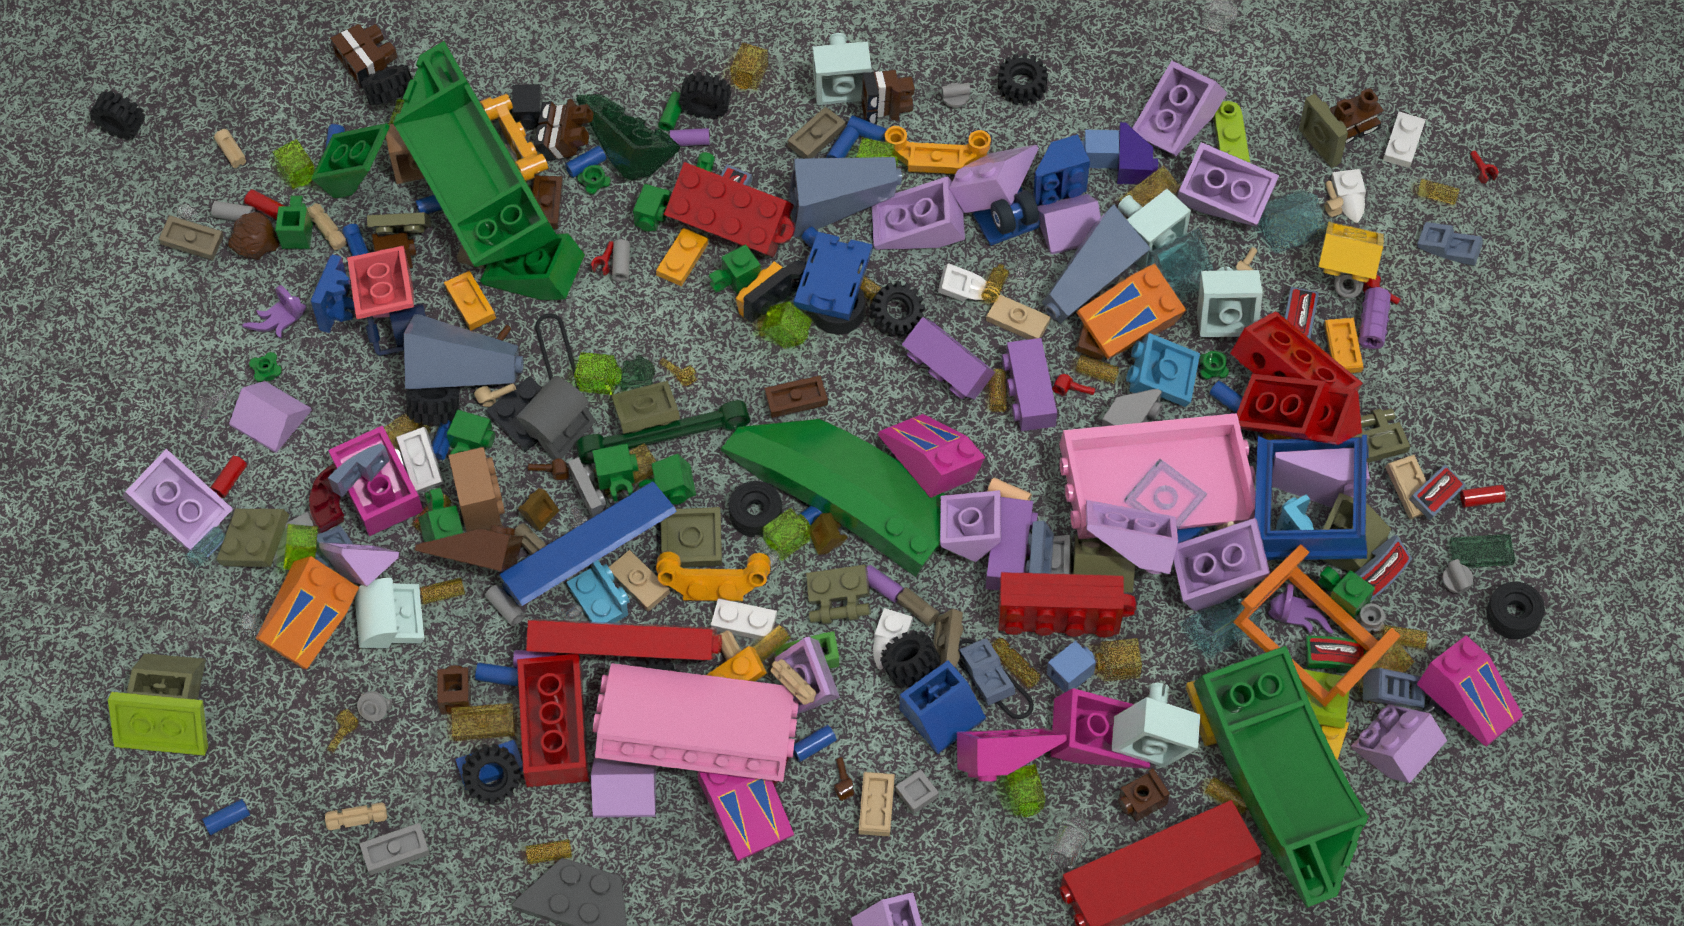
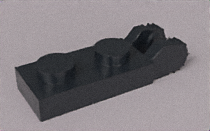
[744,260,807,323]

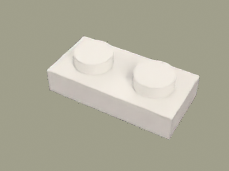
[1383,112,1426,168]
[396,427,444,493]
[711,598,777,642]

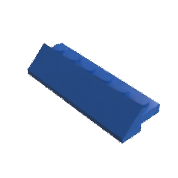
[499,481,677,606]

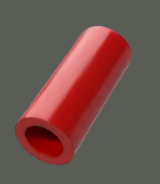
[244,189,284,220]
[210,455,247,499]
[1460,484,1506,508]

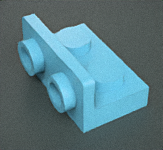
[1275,494,1314,531]
[566,560,630,623]

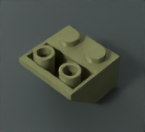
[1320,492,1391,573]
[1072,535,1135,593]
[127,653,206,700]

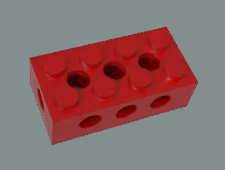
[1230,311,1363,391]

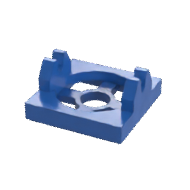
[310,254,355,333]

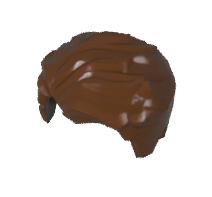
[228,212,280,260]

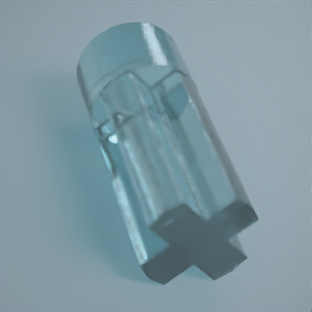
[185,526,226,568]

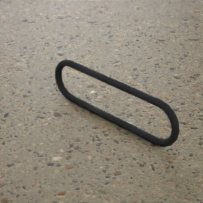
[535,313,581,390]
[958,639,1034,719]

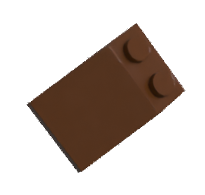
[414,524,523,571]

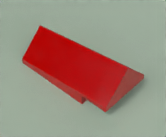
[1237,374,1362,445]

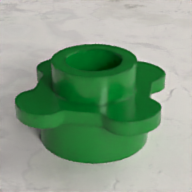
[578,165,611,194]
[1199,351,1229,380]
[249,352,282,382]

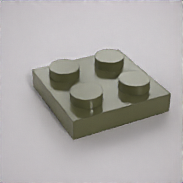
[1299,93,1348,169]
[367,212,431,235]
[611,380,680,434]
[661,507,722,567]
[216,509,289,567]

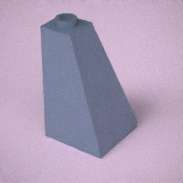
[789,157,902,237]
[1042,205,1151,324]
[404,314,524,389]

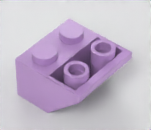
[1351,704,1447,783]
[851,892,922,926]

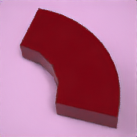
[308,463,345,534]

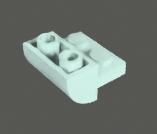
[355,578,424,648]

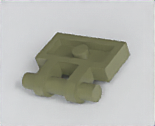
[1352,408,1410,463]
[806,565,871,624]

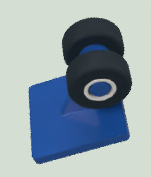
[972,186,1040,245]

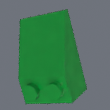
[311,123,390,198]
[480,233,585,300]

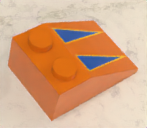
[1076,263,1186,359]
[256,556,359,669]

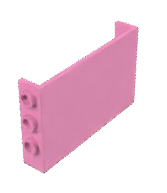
[1059,413,1256,539]
[593,663,799,782]

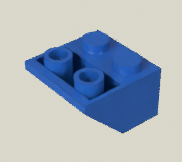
[1033,134,1090,206]
[899,660,986,754]

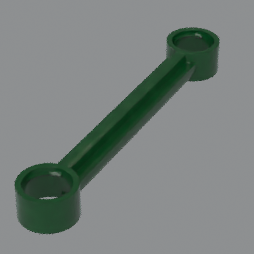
[575,400,751,464]

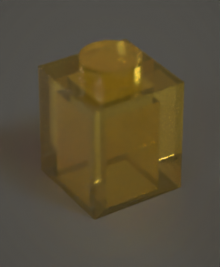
[730,42,769,91]
[1095,638,1142,682]

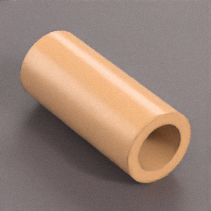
[987,478,1032,501]

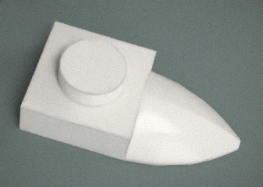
[1331,169,1366,223]
[938,263,997,302]
[873,608,913,670]

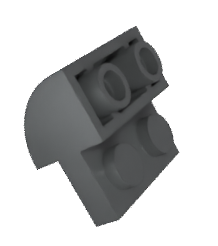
[516,376,596,460]

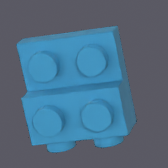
[1126,333,1200,407]

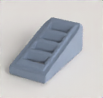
[1363,668,1425,708]

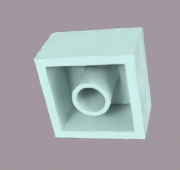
[813,33,872,105]
[1118,189,1191,269]
[1197,267,1263,337]
[1111,683,1200,767]

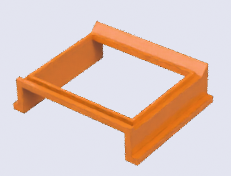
[1233,544,1401,707]

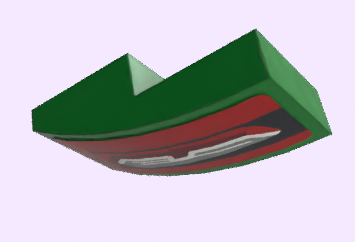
[1305,635,1366,673]

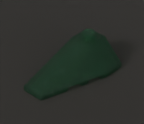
[576,94,680,180]

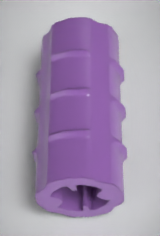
[1358,287,1391,349]

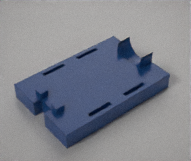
[794,232,873,320]

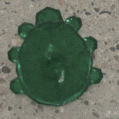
[612,355,655,391]

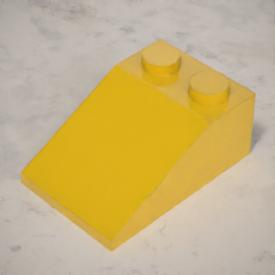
[1318,222,1384,282]

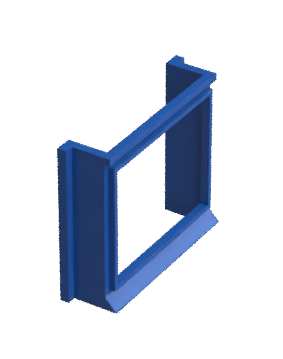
[1255,435,1369,560]

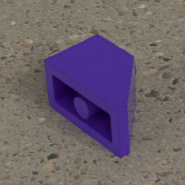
[1117,122,1158,185]

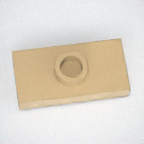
[986,294,1051,340]
[1385,455,1427,520]
[609,550,670,612]
[859,772,895,836]

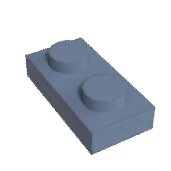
[1026,521,1054,574]

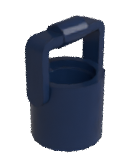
[365,303,426,355]

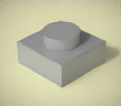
[895,769,939,814]

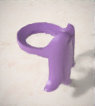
[242,285,306,339]
[1268,583,1333,634]

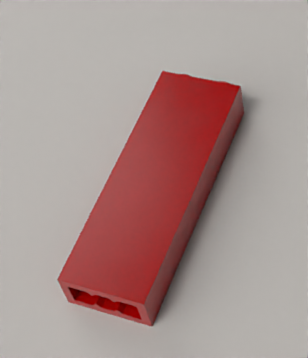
[526,619,722,660]
[1059,800,1262,926]

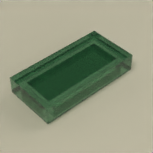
[1449,534,1515,568]

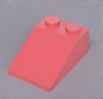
[347,246,414,319]

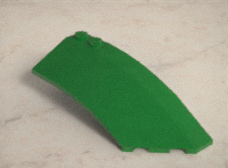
[393,41,558,267]
[721,419,946,577]
[1193,646,1369,908]

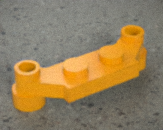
[480,93,548,181]
[885,126,991,174]
[656,552,771,601]

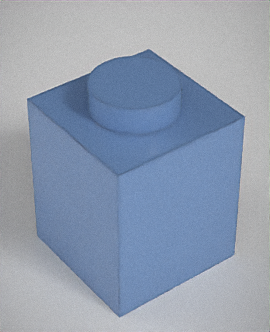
[1081,130,1119,169]
[1047,640,1096,693]

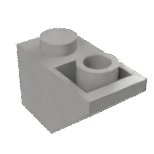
[1101,389,1163,427]

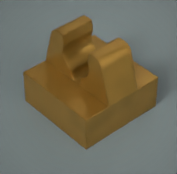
[518,488,560,531]
[808,513,848,555]

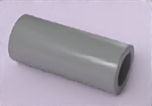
[212,201,255,221]
[612,239,630,282]
[485,584,525,626]

